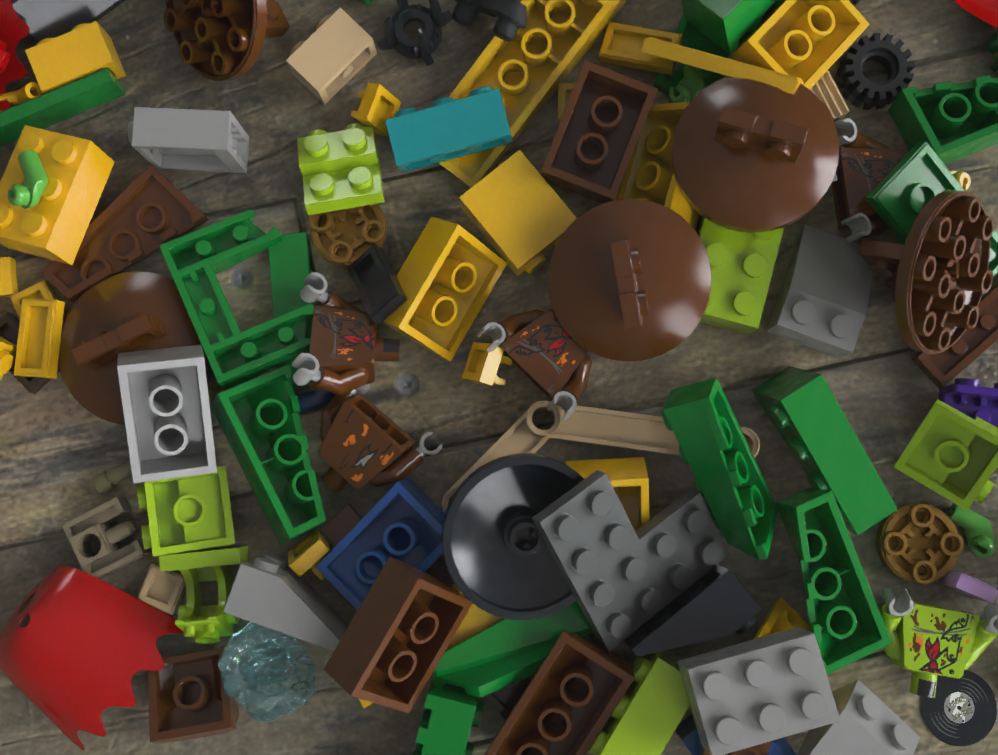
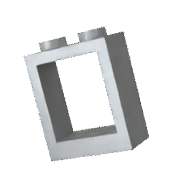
[128,107,250,173]

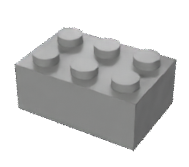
[117,345,217,484]
[678,627,841,755]

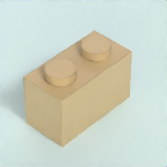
[286,7,377,105]

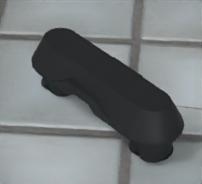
[451,0,527,42]

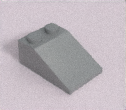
[766,224,873,358]
[223,554,349,651]
[797,680,920,755]

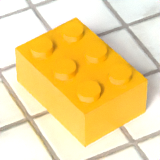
[0,125,115,265]

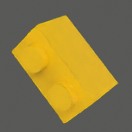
[25,21,126,94]

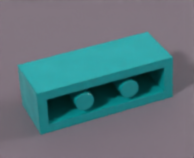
[385,87,513,173]

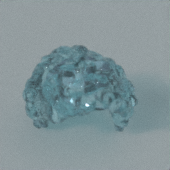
[218,622,317,722]

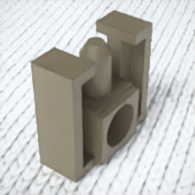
[62,497,151,579]

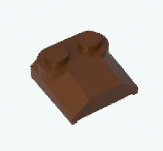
[148,645,239,743]

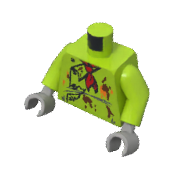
[880,588,998,698]

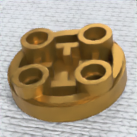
[309,204,388,268]
[876,503,964,584]

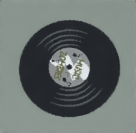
[921,670,997,746]

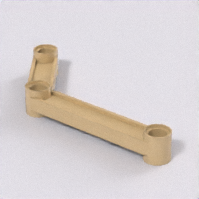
[442,400,760,513]

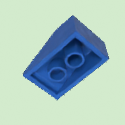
[316,477,445,610]

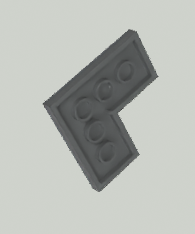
[532,470,729,652]

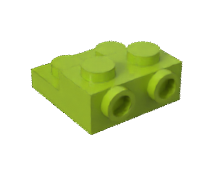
[297,123,385,215]
[894,399,998,511]
[137,465,235,557]

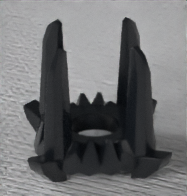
[376,0,452,66]

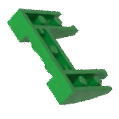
[159,209,314,391]

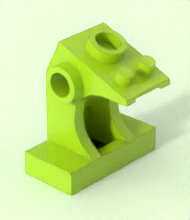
[159,545,250,644]

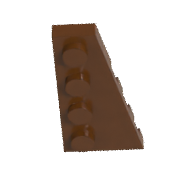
[41,164,209,302]

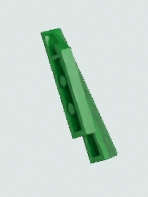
[431,601,593,698]

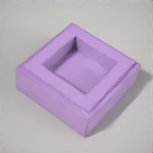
[939,571,998,604]

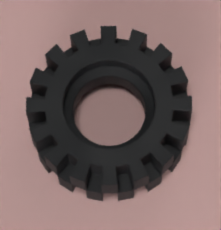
[836,33,915,110]

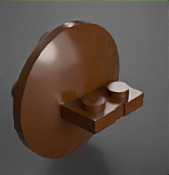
[164,0,290,81]
[672,76,839,233]
[858,190,994,354]
[548,199,712,361]
[59,271,212,425]

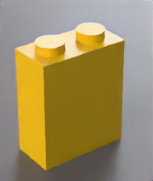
[459,150,577,276]

